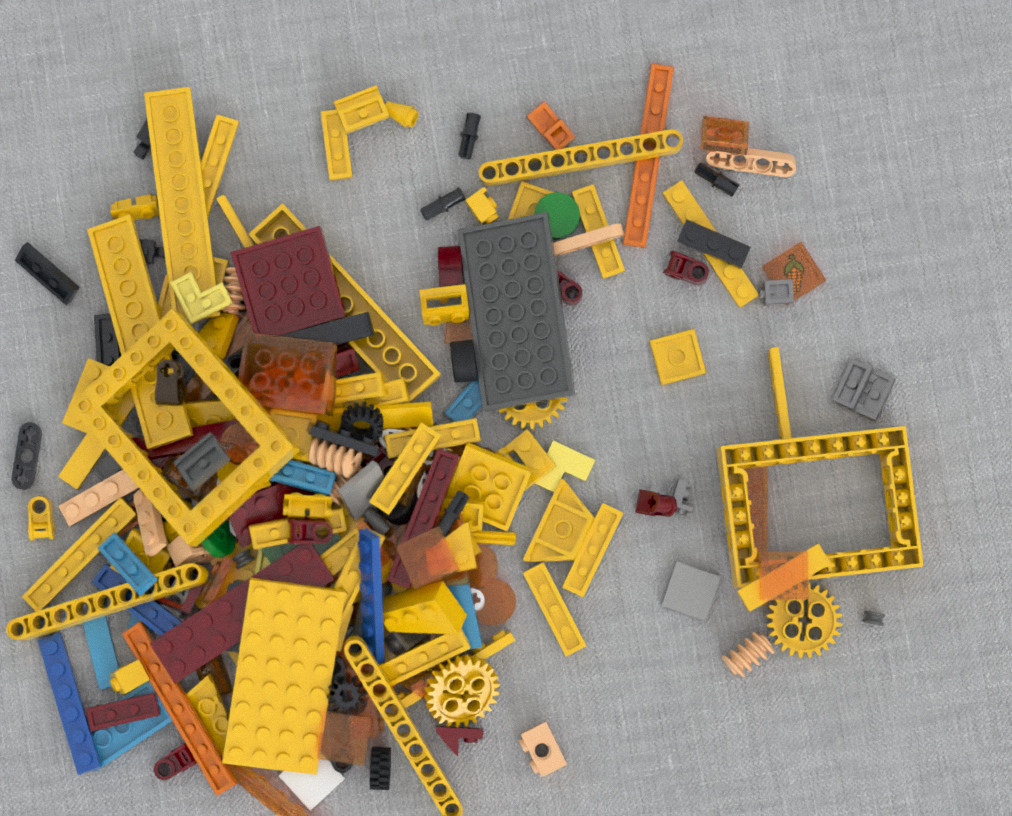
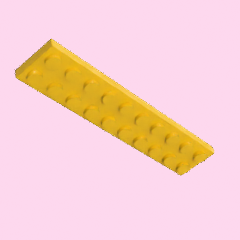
[144,87,221,321]
[87,214,193,450]

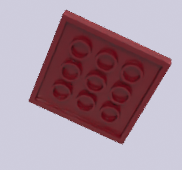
[231,226,347,343]

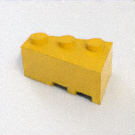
[383,581,467,634]

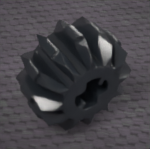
[327,674,368,715]

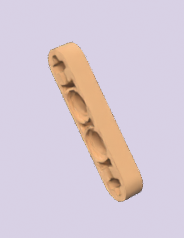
[706,144,796,177]
[553,223,624,257]

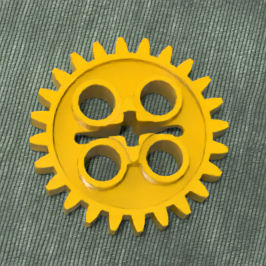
[499,397,568,430]
[765,582,842,658]
[424,654,500,728]

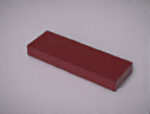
[86,692,161,732]

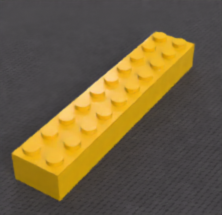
[248,203,441,403]

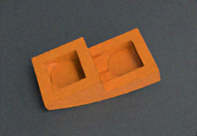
[526,101,575,150]

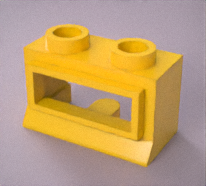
[419,284,470,326]

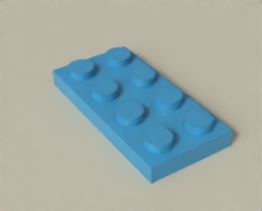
[91,681,172,772]

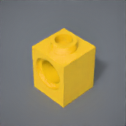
[109,659,150,695]

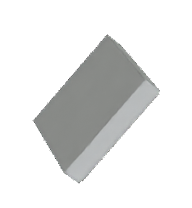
[337,460,385,521]
[661,561,721,621]

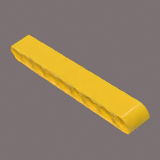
[479,129,683,186]
[6,563,208,641]
[344,635,463,816]

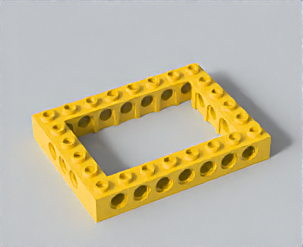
[69,309,300,547]
[716,426,924,588]

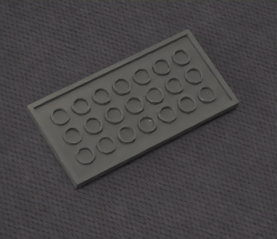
[458,212,576,412]

